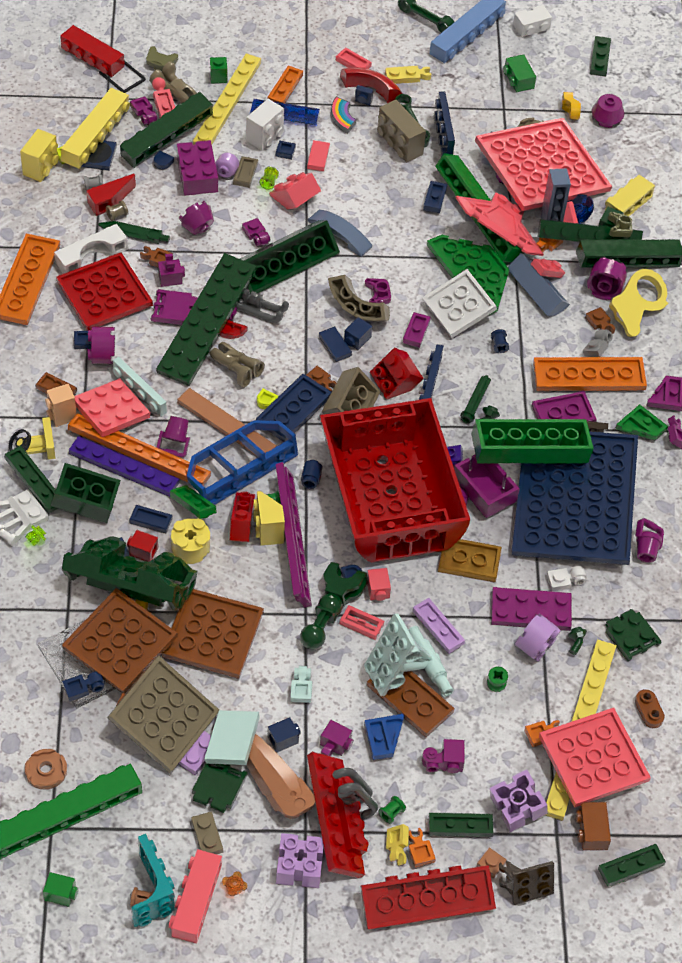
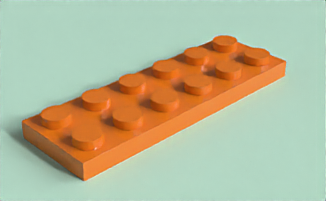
[0,233,61,325]
[533,357,647,391]

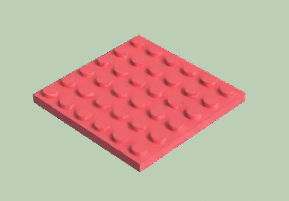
[475,118,612,211]

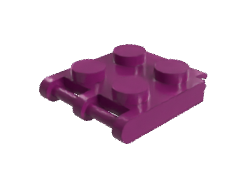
[150,289,198,325]

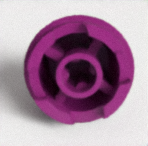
[592,94,625,128]
[179,201,214,235]

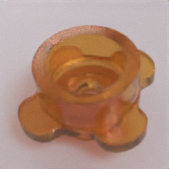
[222,871,248,896]

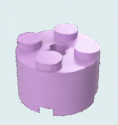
[515,613,561,662]

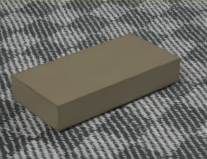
[233,156,258,188]

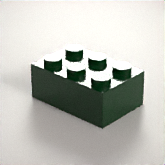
[51,463,121,523]

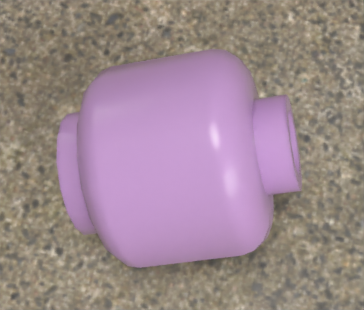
[215,153,239,178]

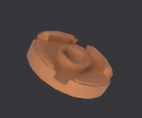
[25,749,67,789]

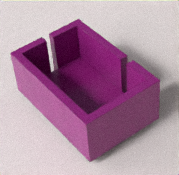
[177,140,218,196]
[454,454,520,518]

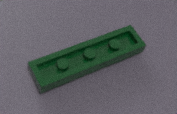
[4,445,58,514]

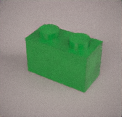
[503,54,536,93]

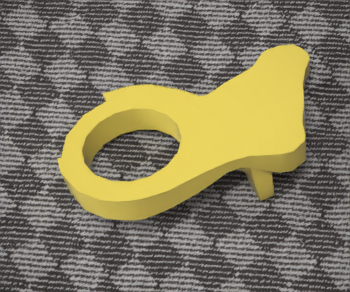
[609,269,668,337]

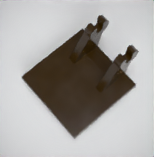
[499,861,554,905]

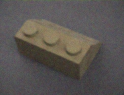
[322,367,381,414]

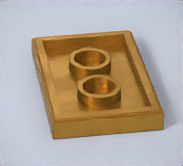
[438,539,502,583]

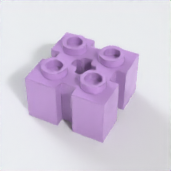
[489,769,548,832]
[276,833,324,888]

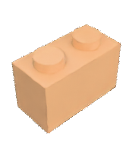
[45,384,76,427]

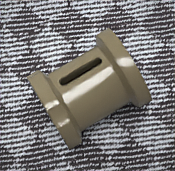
[106,200,128,221]

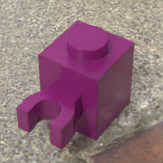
[158,253,185,287]
[320,720,354,756]

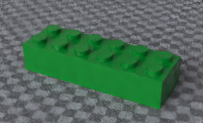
[471,419,594,463]

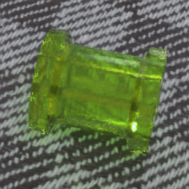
[259,166,279,190]

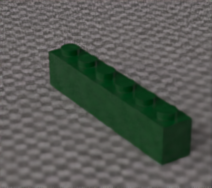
[120,92,213,169]
[576,239,682,268]

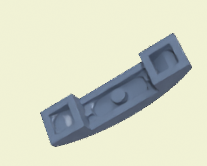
[308,209,373,257]

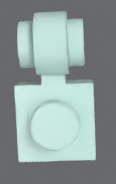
[291,666,312,703]

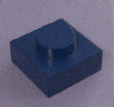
[355,85,374,106]

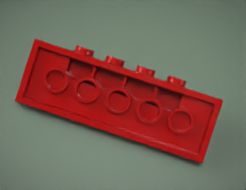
[307,751,369,878]
[360,865,496,930]

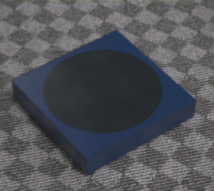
[81,140,117,171]

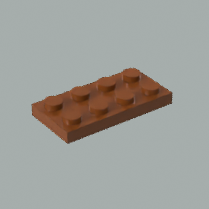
[367,671,455,737]

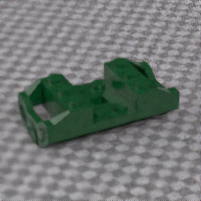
[62,536,198,611]

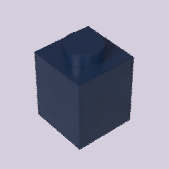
[344,317,373,350]
[267,717,301,753]

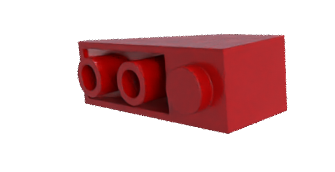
[86,173,136,216]
[230,491,255,542]

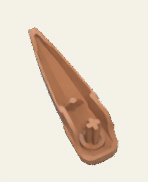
[246,733,315,819]

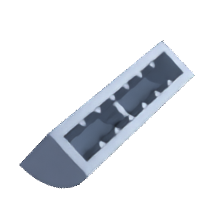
[508,253,570,316]

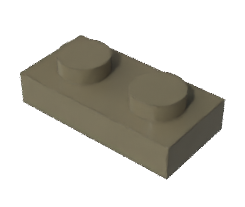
[191,811,223,854]

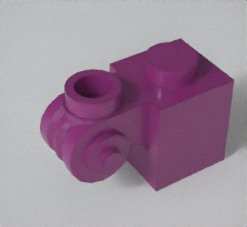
[421,739,465,773]

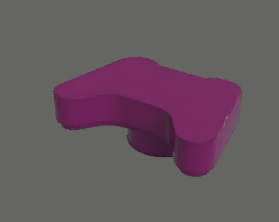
[365,278,391,304]

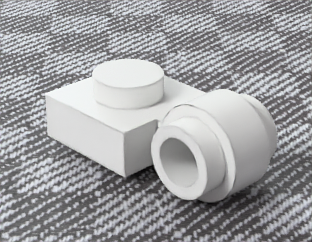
[547,566,587,591]

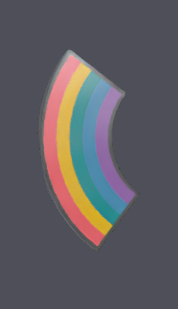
[331,96,357,134]

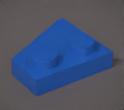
[364,714,404,760]

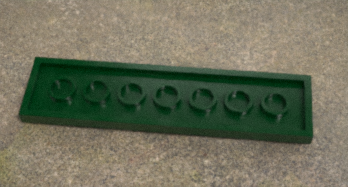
[156,253,257,386]

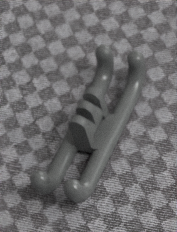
[236,289,289,323]
[333,768,378,819]

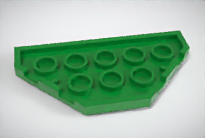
[427,234,509,315]

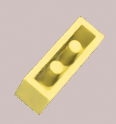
[605,175,655,216]

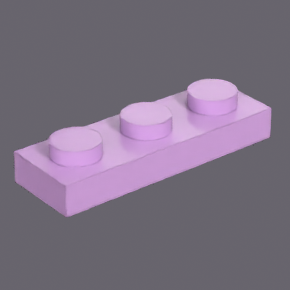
[412,598,465,654]

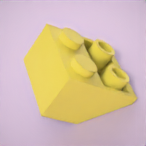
[253,491,285,545]

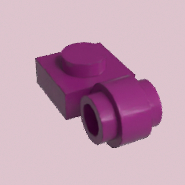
[130,96,157,125]
[242,218,271,247]

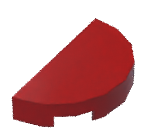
[219,320,248,339]

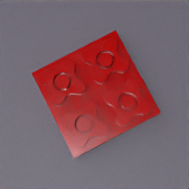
[56,252,153,331]

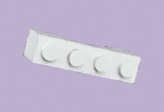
[54,224,128,274]

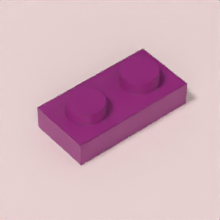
[403,312,431,348]

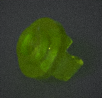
[25,525,46,546]

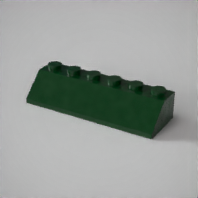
[240,220,340,294]

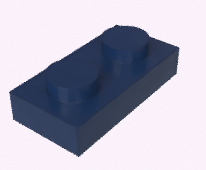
[423,181,447,213]

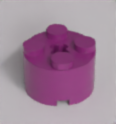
[587,257,627,300]
[88,327,115,364]

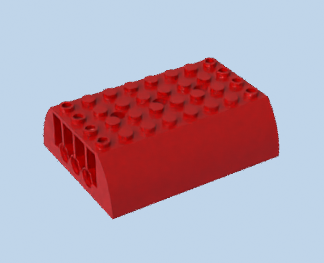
[320,398,470,563]

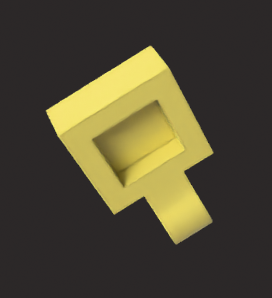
[386,824,409,866]

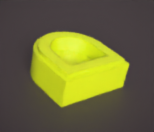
[257,388,279,410]

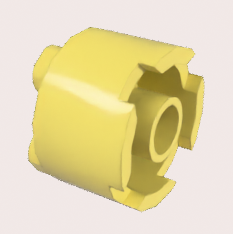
[171,518,210,564]

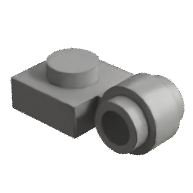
[582,329,613,357]

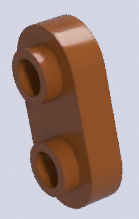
[635,689,665,728]

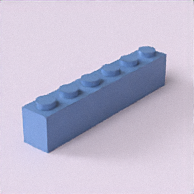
[429,0,506,63]

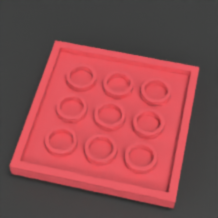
[539,707,651,808]

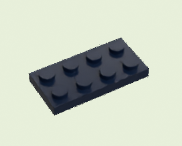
[434,91,455,157]
[256,374,332,442]

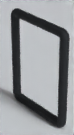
[99,60,146,93]

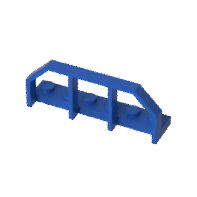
[187,420,298,505]

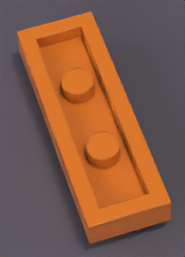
[267,65,303,107]

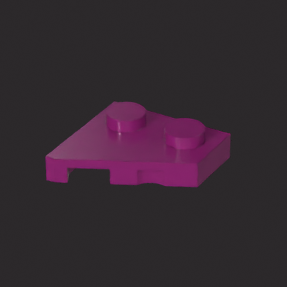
[646,375,682,411]

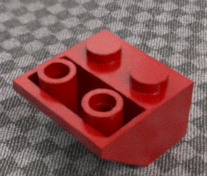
[370,347,424,399]

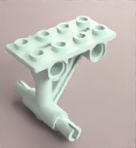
[364,613,454,697]

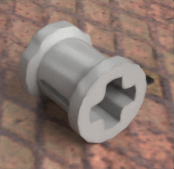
[84,174,103,190]

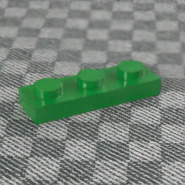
[170,485,217,519]

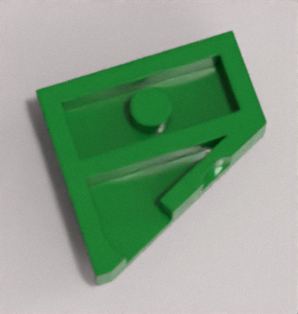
[616,404,668,441]

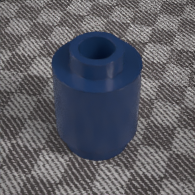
[301,459,323,489]

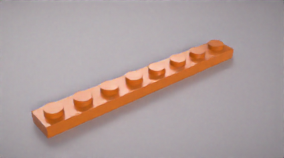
[68,413,211,486]

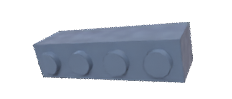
[540,168,571,222]

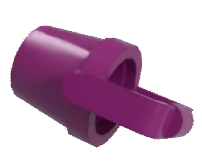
[156,416,190,458]
[635,518,664,562]

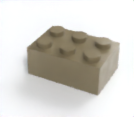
[377,100,426,163]

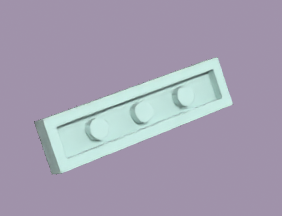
[113,356,167,416]

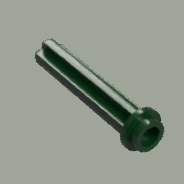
[460,375,491,424]

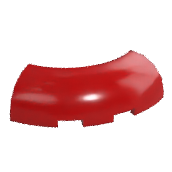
[340,68,403,103]

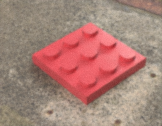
[74,378,151,437]

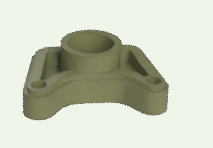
[146,46,178,71]
[608,212,633,237]

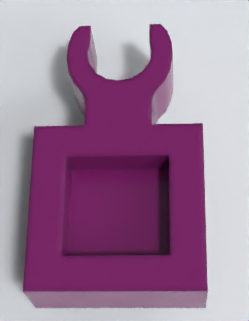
[668,415,682,449]

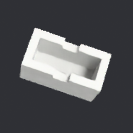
[513,5,552,37]

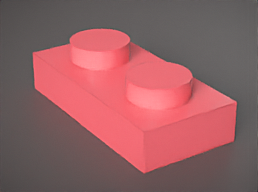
[531,258,565,278]

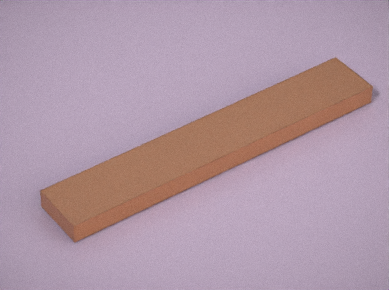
[177,388,277,455]

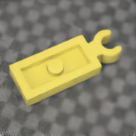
[385,66,431,84]

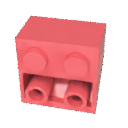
[269,172,321,210]

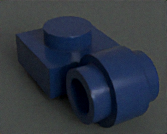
[62,672,105,702]

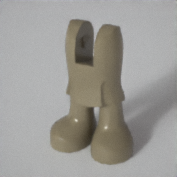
[149,62,197,104]
[209,342,265,388]

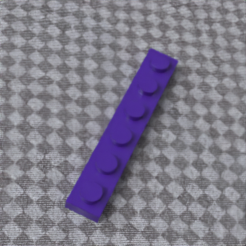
[69,436,179,497]

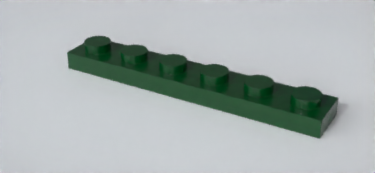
[537,219,643,242]

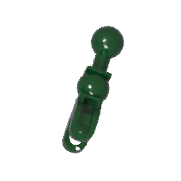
[300,562,368,650]

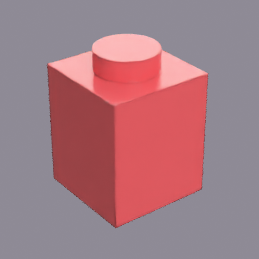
[367,568,391,601]

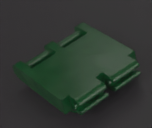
[605,609,662,661]
[192,763,248,813]

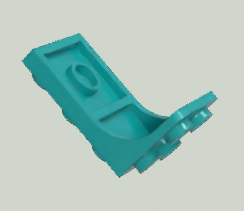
[131,834,175,927]

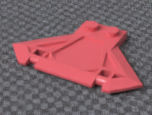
[455,192,544,256]

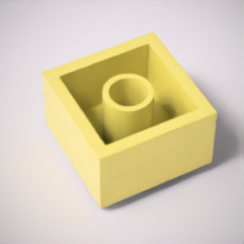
[20,129,59,182]

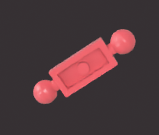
[152,77,175,118]

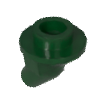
[480,405,500,419]
[568,627,587,655]

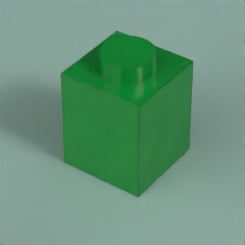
[210,57,228,84]
[43,872,79,907]

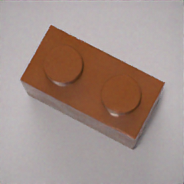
[576,802,611,850]

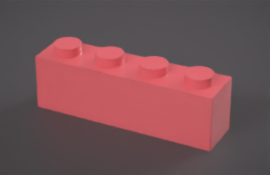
[169,849,222,944]

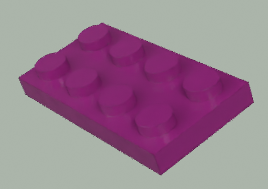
[491,587,572,631]

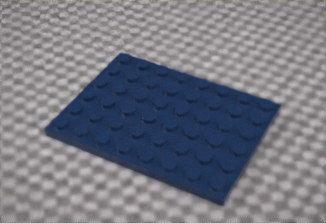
[512,432,638,565]

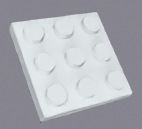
[422,269,497,338]

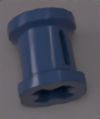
[490,329,509,353]

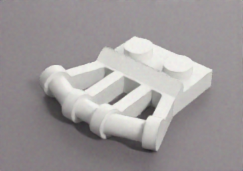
[0,489,49,546]

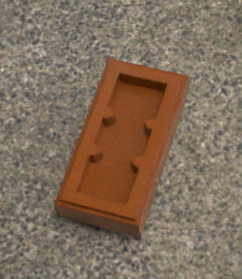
[35,372,77,395]

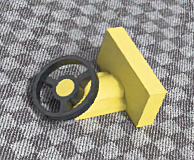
[8,417,55,460]

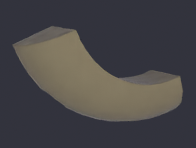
[328,275,390,322]

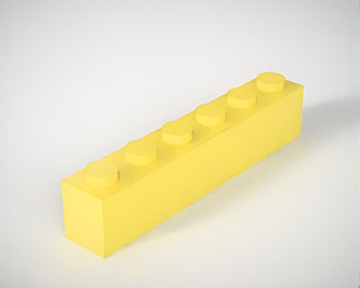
[61,88,130,169]

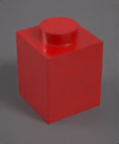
[127,530,159,562]

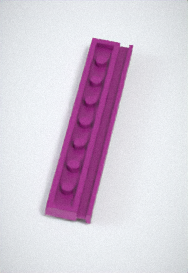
[276,462,312,608]

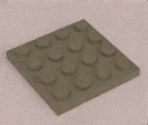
[107,656,219,773]

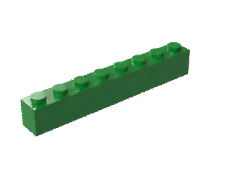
[435,153,524,262]
[0,763,142,859]

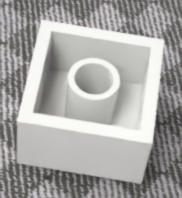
[246,99,284,151]

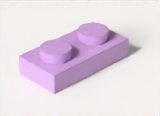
[179,731,211,776]

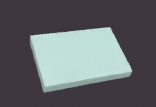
[204,710,260,765]

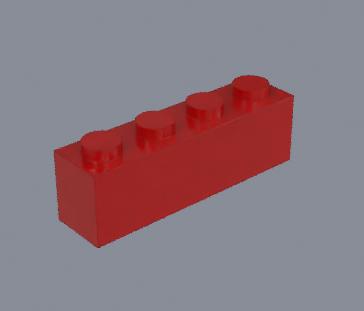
[60,25,125,77]

